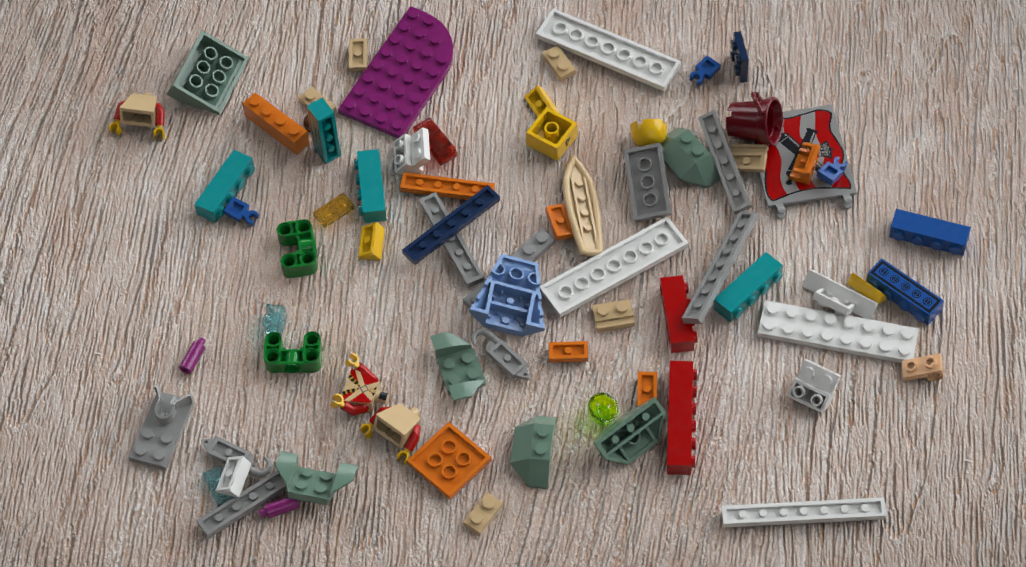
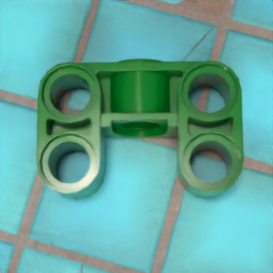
[276,219,318,278]
[263,331,323,373]

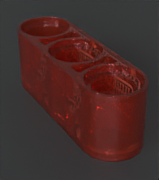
[413,118,458,165]

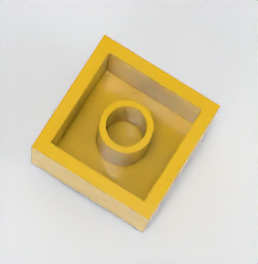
[526,107,578,161]

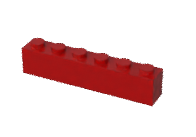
[667,361,697,475]

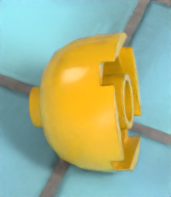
[630,119,667,147]

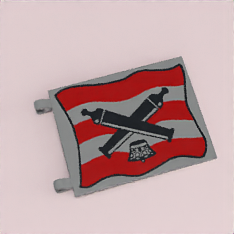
[751,105,857,219]

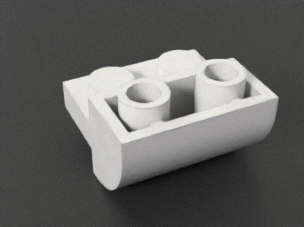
[393,127,430,175]
[787,359,841,413]

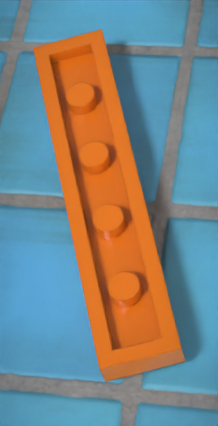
[400,172,495,200]

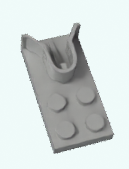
[624,143,672,222]
[129,385,195,471]

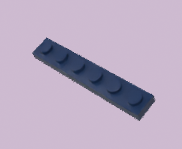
[402,185,500,265]

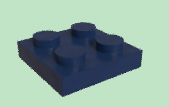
[730,31,749,83]

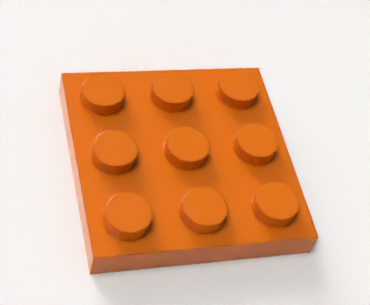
[407,422,492,500]

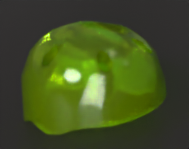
[587,392,619,425]

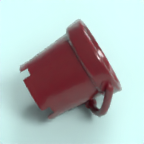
[726,92,783,146]

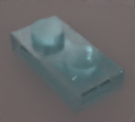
[202,465,234,507]

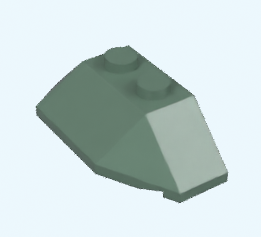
[661,128,721,188]
[593,397,666,464]
[510,416,557,489]

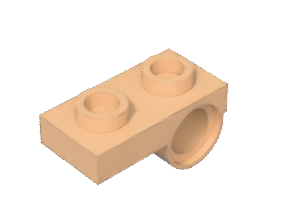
[902,353,943,381]

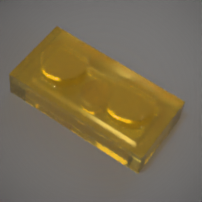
[313,193,355,228]

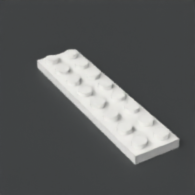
[536,8,681,91]
[540,216,688,318]
[757,300,919,363]

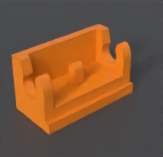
[789,142,821,184]

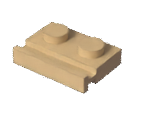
[731,144,769,172]
[592,299,635,333]

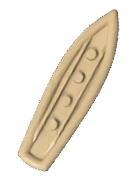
[563,155,603,257]

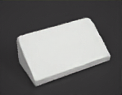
[215,456,251,497]

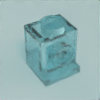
[263,304,287,336]

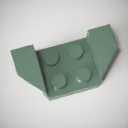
[430,332,486,401]
[275,451,358,505]

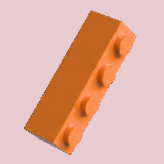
[242,92,310,155]

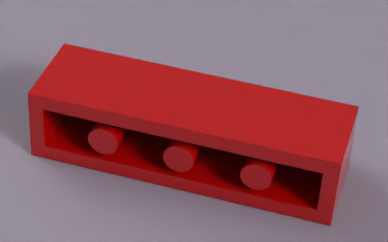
[660,275,698,353]

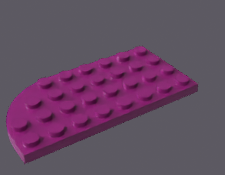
[338,6,454,139]

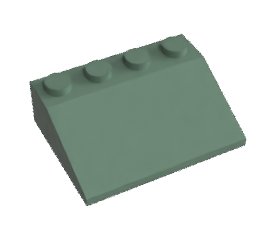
[167,30,249,115]

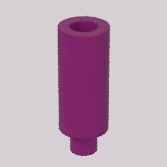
[179,337,206,374]
[258,497,300,519]

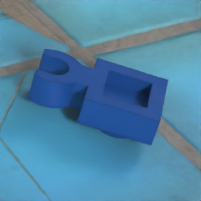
[689,56,721,86]
[816,156,848,186]
[223,196,259,226]

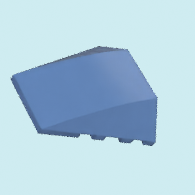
[469,254,545,337]

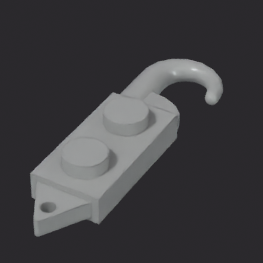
[471,328,530,381]
[201,437,273,477]

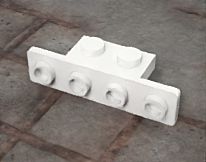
[802,269,878,319]

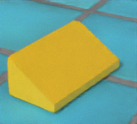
[524,85,560,118]
[358,222,385,260]
[847,272,887,304]

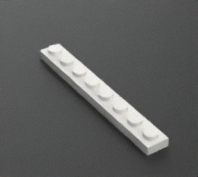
[722,497,887,528]

